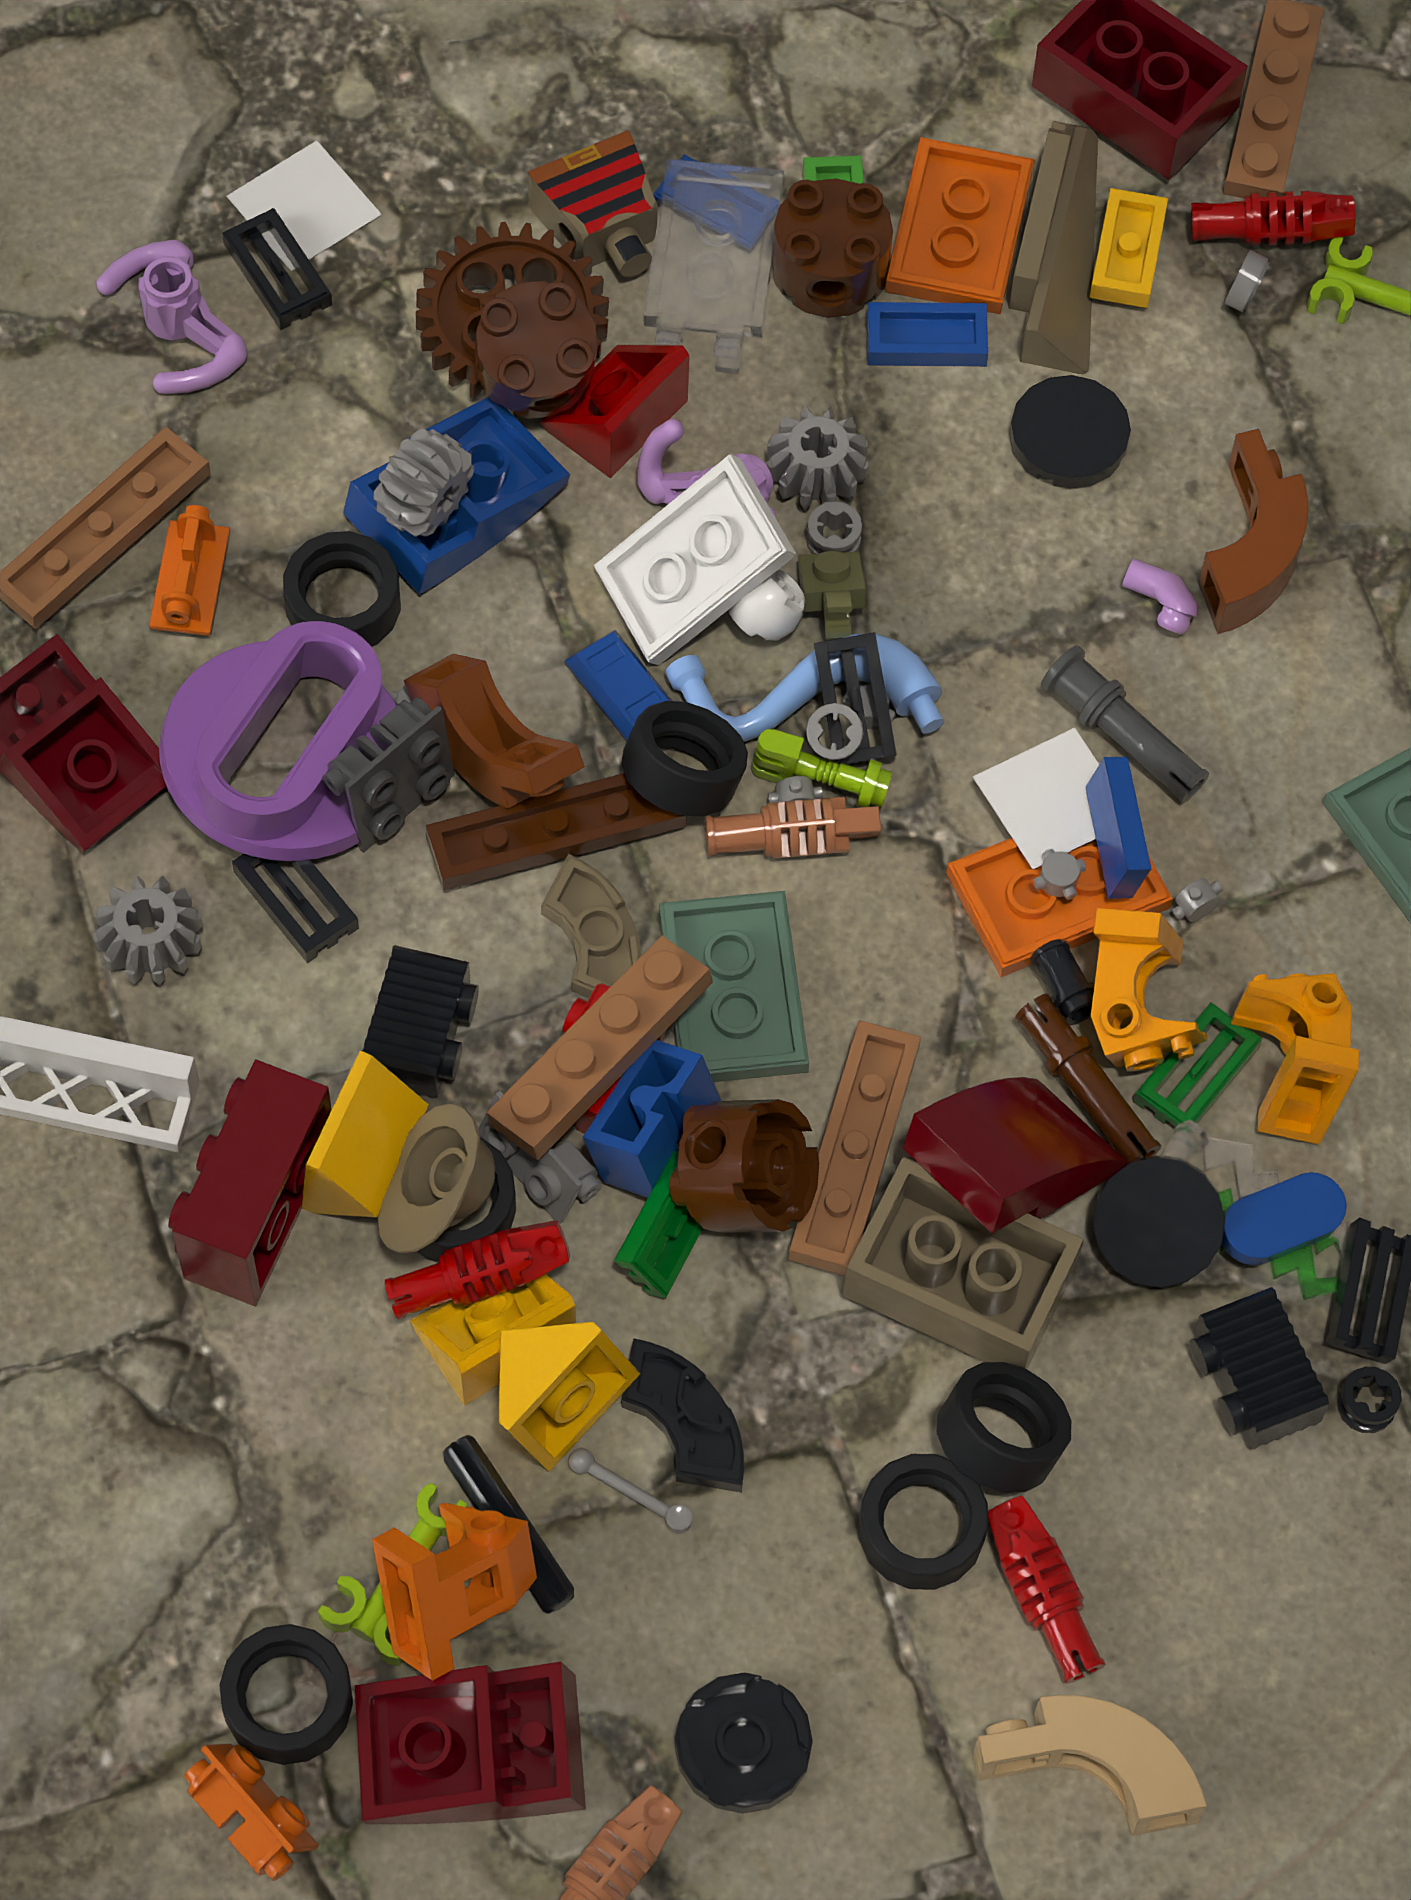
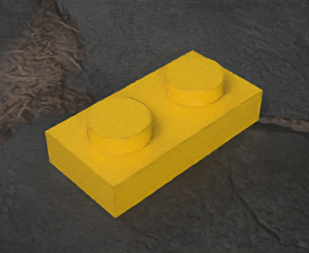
[1089,188,1168,308]

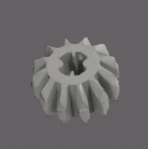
[767,405,868,511]
[374,428,474,537]
[93,875,203,986]

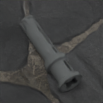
[1041,645,1209,803]

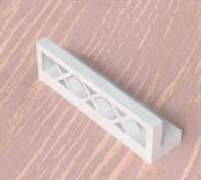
[0,1016,199,1152]

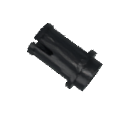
[1030,939,1095,1024]

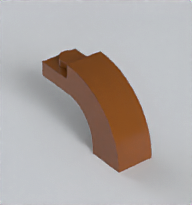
[1199,429,1308,634]
[404,654,585,809]

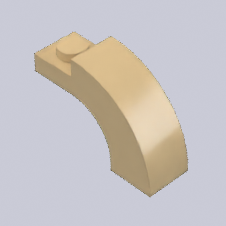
[973,1695,1207,1836]

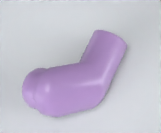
[1122,558,1198,634]

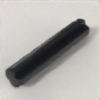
[443,1435,574,1614]

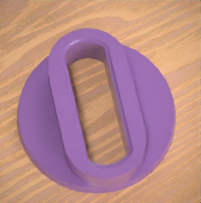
[159,621,397,861]

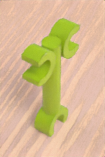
[1307,237,1411,324]
[318,1482,467,1666]

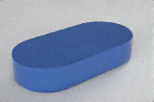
[1222,1172,1347,1265]

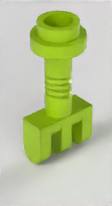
[751,729,892,808]

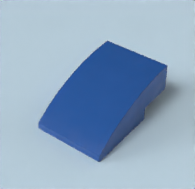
[343,397,570,594]

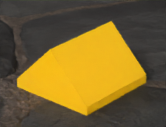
[302,1051,429,1217]
[410,1274,576,1405]
[499,1322,640,1472]

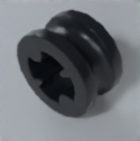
[1337,1366,1402,1433]

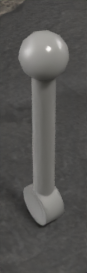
[568,1448,692,1534]

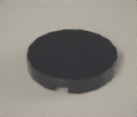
[1009,375,1131,489]
[1093,1155,1225,1288]
[675,1672,813,1814]

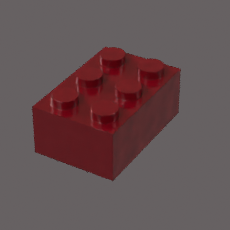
[1032,0,1248,180]
[168,1059,332,1307]

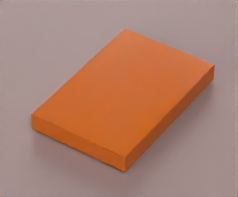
[885,137,1035,315]
[946,838,1173,977]

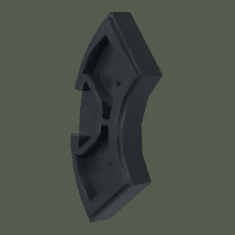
[622,1338,744,1493]

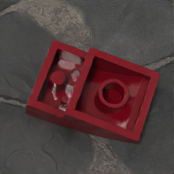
[0,634,167,853]
[903,1077,1127,1234]
[355,1661,586,1824]

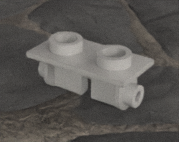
[478,1091,602,1224]

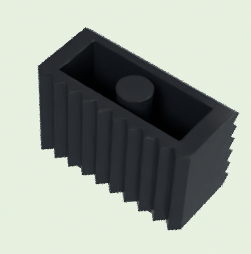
[362,945,479,1098]
[1190,1287,1329,1450]

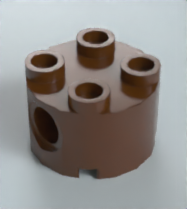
[772,178,893,318]
[475,281,598,419]
[669,1099,819,1232]

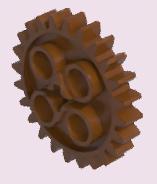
[416,222,609,398]

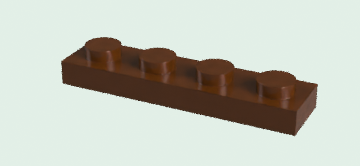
[426,773,686,890]

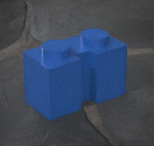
[583,1040,721,1198]

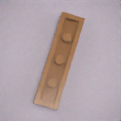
[1223,0,1324,199]
[0,426,211,629]
[486,935,713,1160]
[788,1020,921,1276]

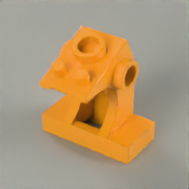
[1091,908,1207,1071]
[1231,973,1359,1145]

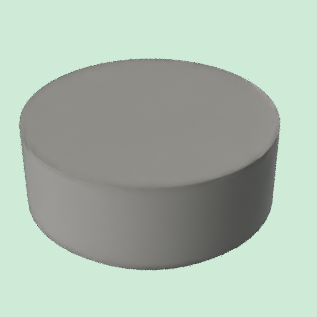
[1224,250,1270,313]

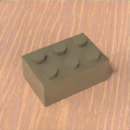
[843,1157,1084,1369]

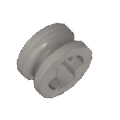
[806,501,862,554]
[806,703,864,760]

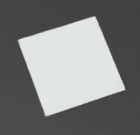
[226,141,382,271]
[973,728,1099,869]

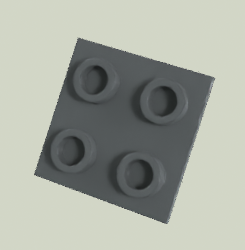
[322,697,455,853]

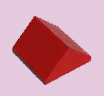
[540,345,689,479]

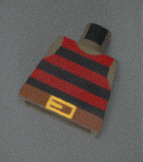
[528,130,658,277]

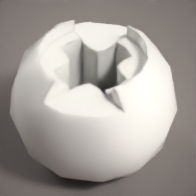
[728,569,806,641]

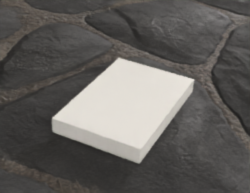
[594,454,797,666]

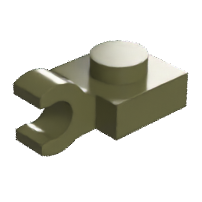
[798,551,866,639]

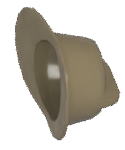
[378,1104,496,1254]

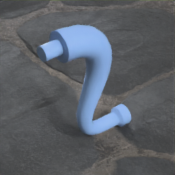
[665,634,944,742]

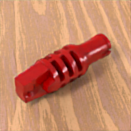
[1191,190,1356,246]
[385,1220,570,1320]
[988,1495,1106,1684]

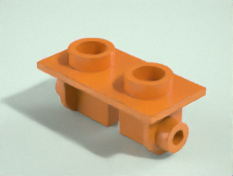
[149,505,230,636]
[184,1743,319,1881]

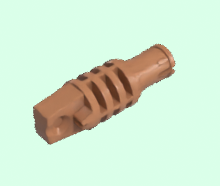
[705,797,881,859]
[559,1785,682,1900]

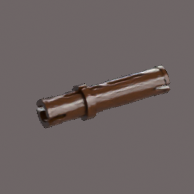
[1015,994,1162,1163]

